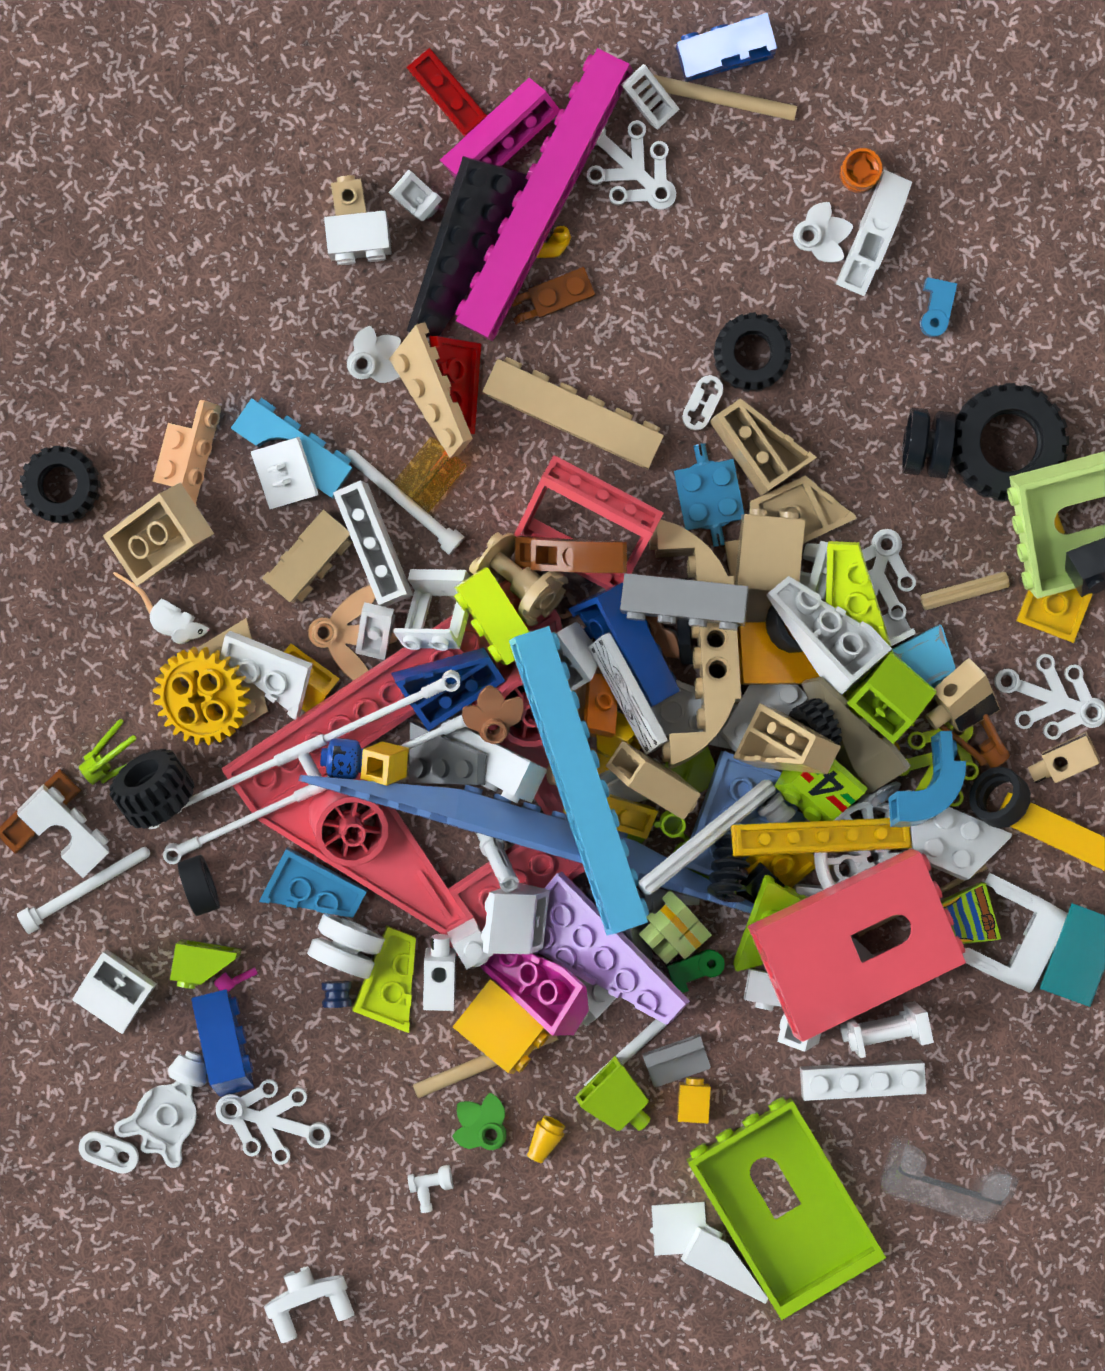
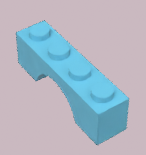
[231,398,353,499]

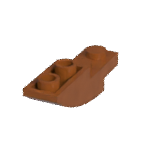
[515,536,627,573]

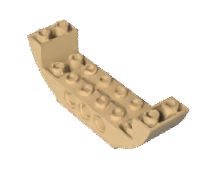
[649,519,741,769]

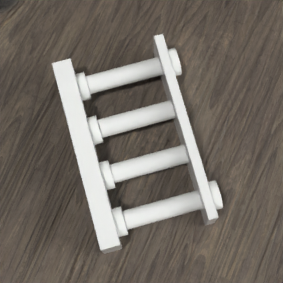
[840,1001,934,1058]

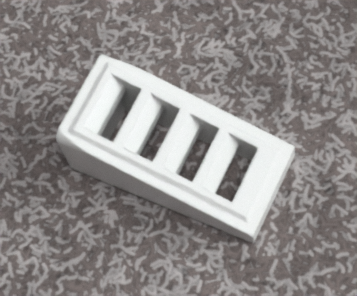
[621,64,680,130]

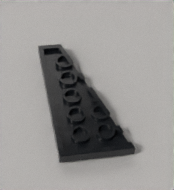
[407,156,528,338]

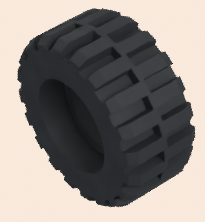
[951,383,1069,502]

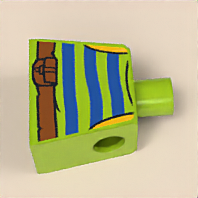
[941,882,1001,944]

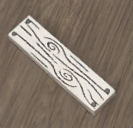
[588,633,668,755]

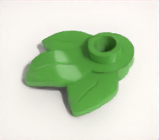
[452,1093,507,1150]

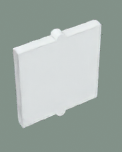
[650,1202,709,1256]

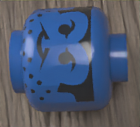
[320,738,364,779]

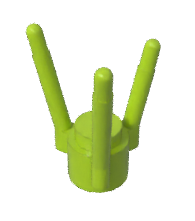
[79,719,136,785]

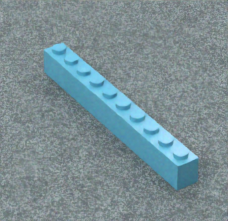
[509,626,649,936]

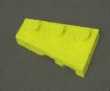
[352,926,416,1033]

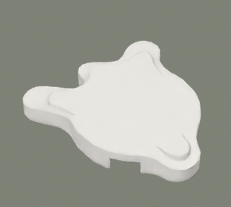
[114,1081,197,1168]

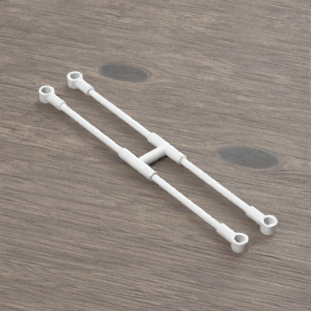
[149,670,468,864]

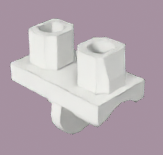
[799,541,828,600]

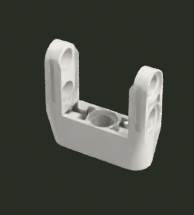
[963,873,1068,993]

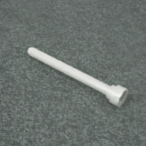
[345,449,465,555]
[17,847,150,934]

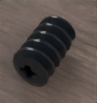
[707,835,750,902]

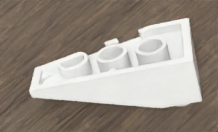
[766,576,892,695]

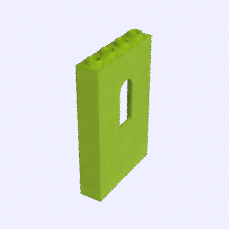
[687,1097,886,1321]

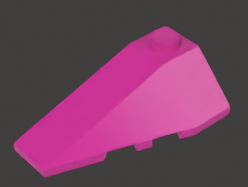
[479,953,589,1036]

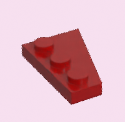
[429,336,481,434]

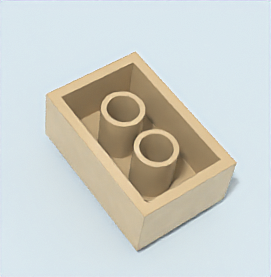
[103,482,214,587]

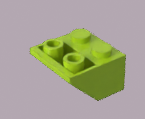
[847,651,937,744]

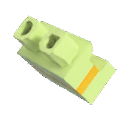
[639,890,712,964]

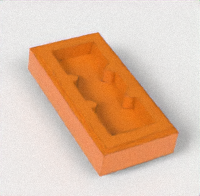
[584,673,618,738]

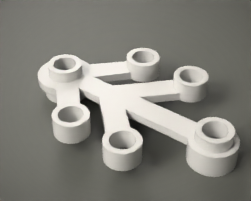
[587,120,676,210]
[862,529,916,621]
[994,654,1105,740]
[216,1079,331,1165]

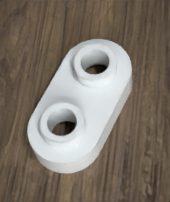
[79,1131,139,1174]

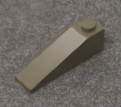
[802,677,911,794]

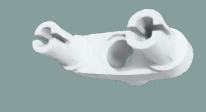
[264,1266,354,1343]

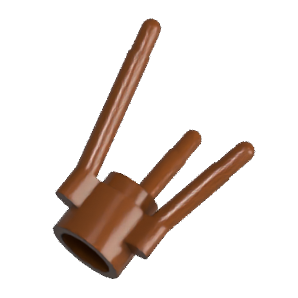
[939,714,1010,768]

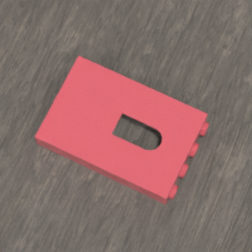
[748,849,966,1042]

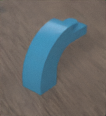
[888,731,966,827]

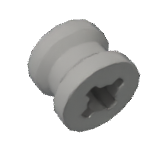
[757,792,796,823]

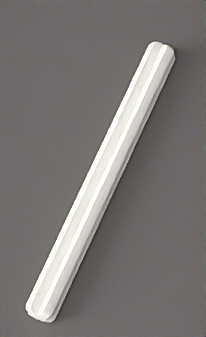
[638,780,776,895]

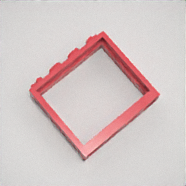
[514,455,663,589]

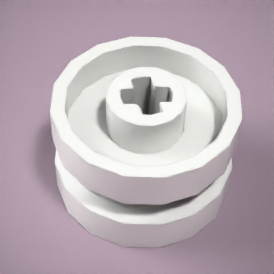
[307,914,385,979]

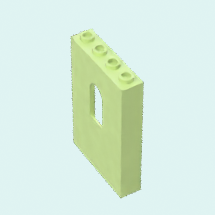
[1007,451,1105,599]

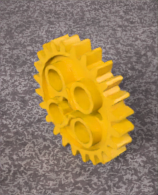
[153,646,251,745]

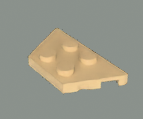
[749,475,857,544]

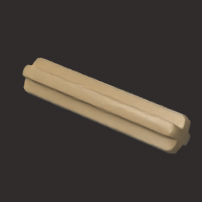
[920,572,1010,610]

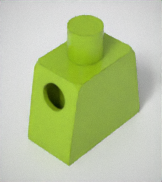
[575,1056,651,1131]

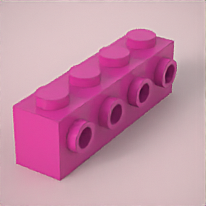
[440,78,560,179]

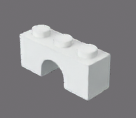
[17,784,109,878]

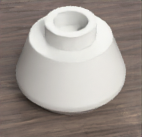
[168,1051,208,1087]

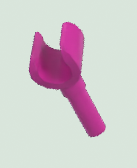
[214,967,258,992]

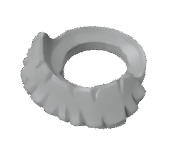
[857,781,901,807]

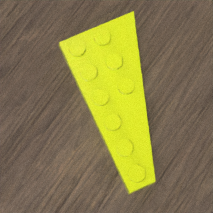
[826,541,915,726]

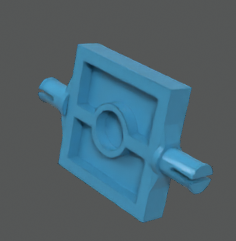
[674,443,744,547]

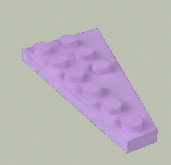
[534,872,690,1025]

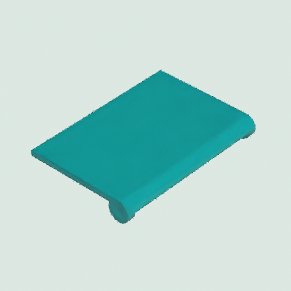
[1040,903,1105,1007]

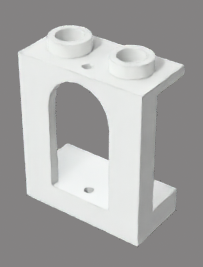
[393,569,470,651]

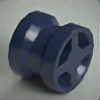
[322,981,353,1008]

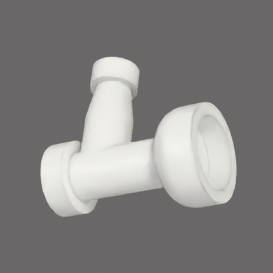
[408,1165,453,1213]

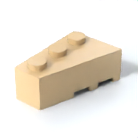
[709,398,817,496]
[262,509,353,603]
[733,703,841,774]

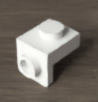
[388,170,442,221]

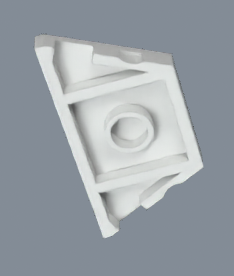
[906,790,1012,881]

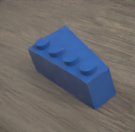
[568,582,680,707]

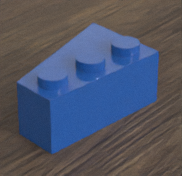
[391,648,505,731]
[191,989,255,1097]

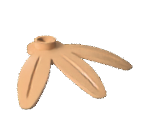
[308,585,398,681]

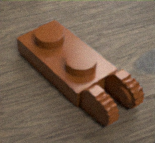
[511,267,595,325]

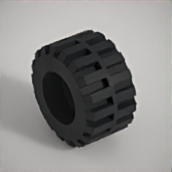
[713,312,792,392]
[20,445,101,524]
[109,749,195,829]

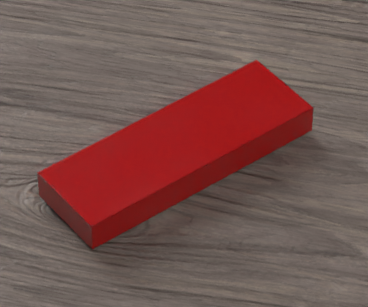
[406,48,487,137]

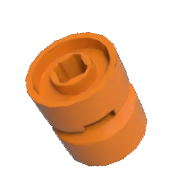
[840,148,882,193]

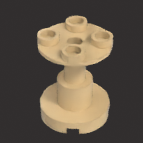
[469,532,568,626]

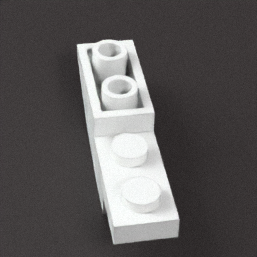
[836,170,912,296]

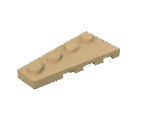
[389,322,473,458]

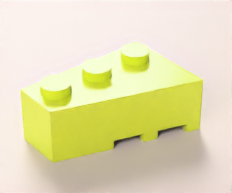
[454,567,529,665]

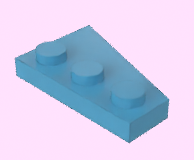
[259,847,368,918]

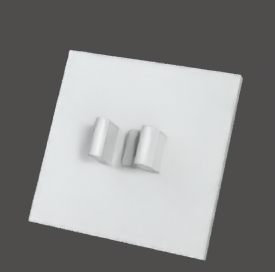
[251,437,319,509]

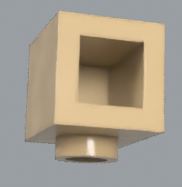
[331,175,367,216]

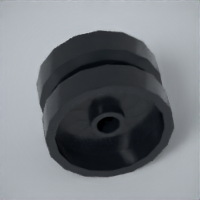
[902,407,955,479]

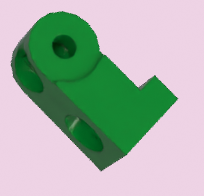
[666,949,725,993]

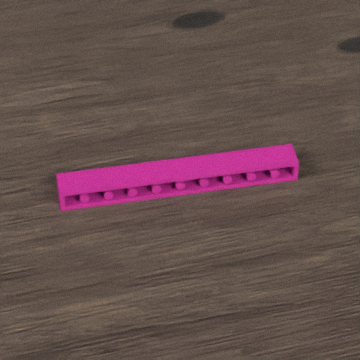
[456,48,634,342]

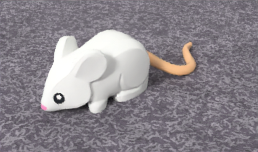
[113,572,209,644]

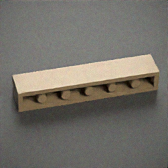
[482,357,664,470]

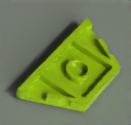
[733,875,808,971]

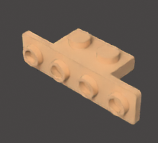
[152,400,221,505]

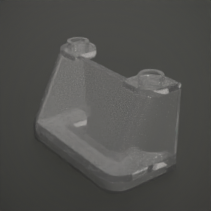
[880,1133,1019,1225]

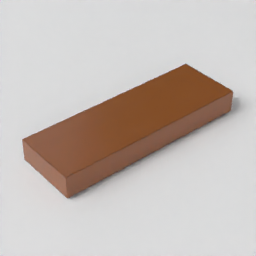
[0,769,82,854]

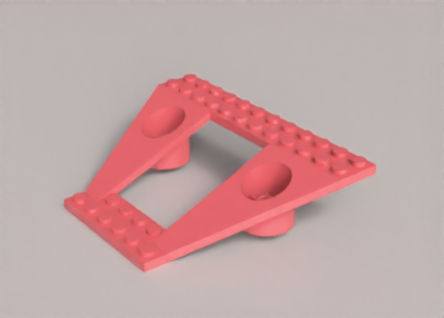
[221,568,585,956]

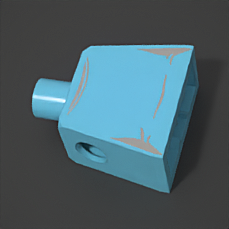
[892,624,956,700]

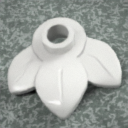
[793,202,853,263]
[347,326,401,383]

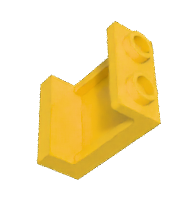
[453,979,550,1074]

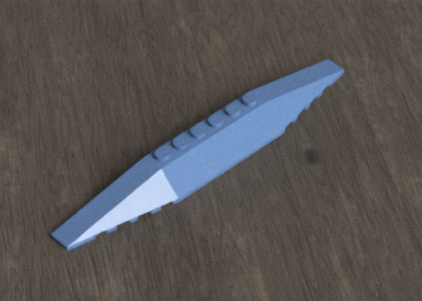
[298,775,754,914]

